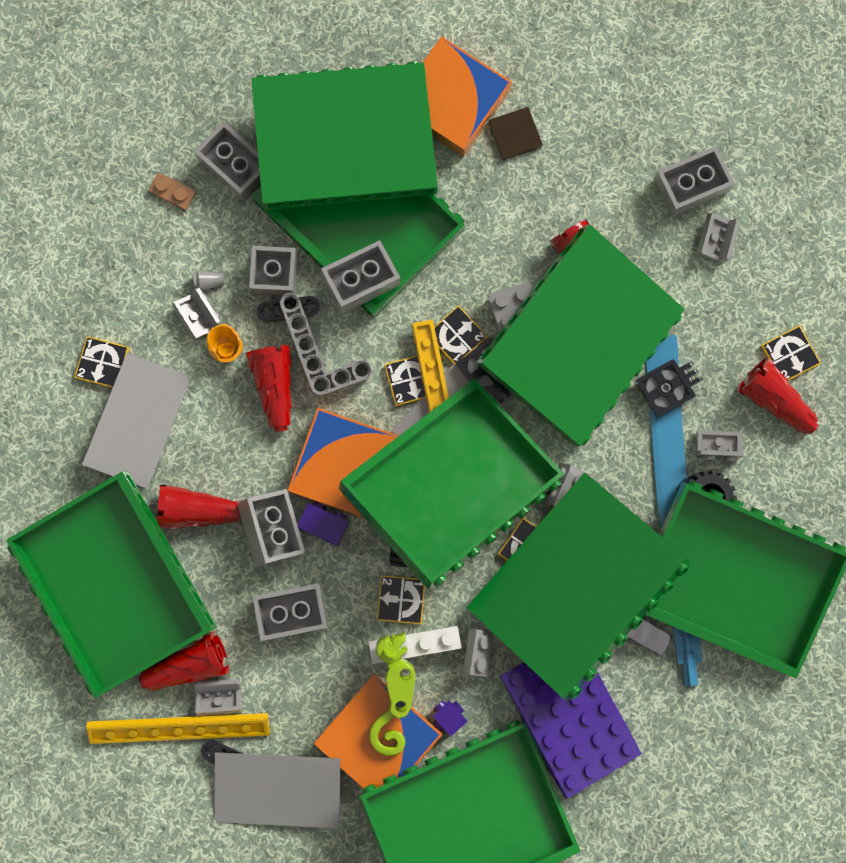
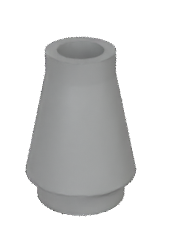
[192,271,224,291]

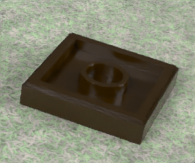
[488,107,543,161]

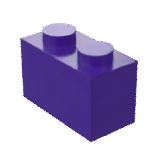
[298,502,349,547]

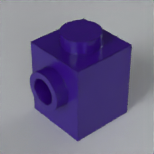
[432,700,468,736]

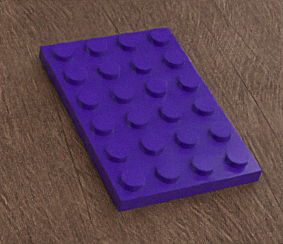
[499,662,642,799]

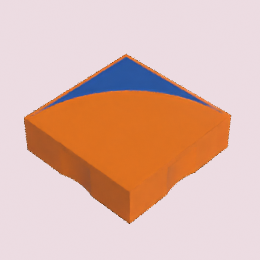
[423,36,512,157]
[287,408,398,520]
[314,673,443,788]

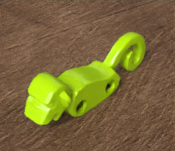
[369,632,416,756]

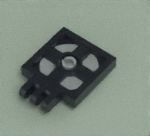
[456,337,511,403]
[635,359,703,419]

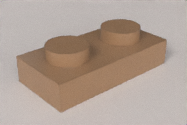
[148,172,196,211]

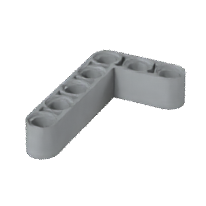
[280,293,372,396]

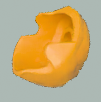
[207,324,243,363]

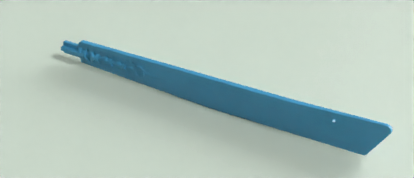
[646,335,702,686]

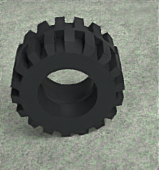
[675,470,737,501]

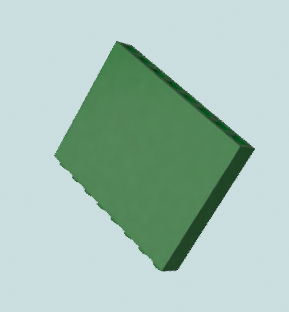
[251,61,438,210]
[251,187,465,319]
[476,224,685,446]
[339,378,564,590]
[6,471,217,698]
[466,472,691,701]
[645,480,846,679]
[357,720,581,863]

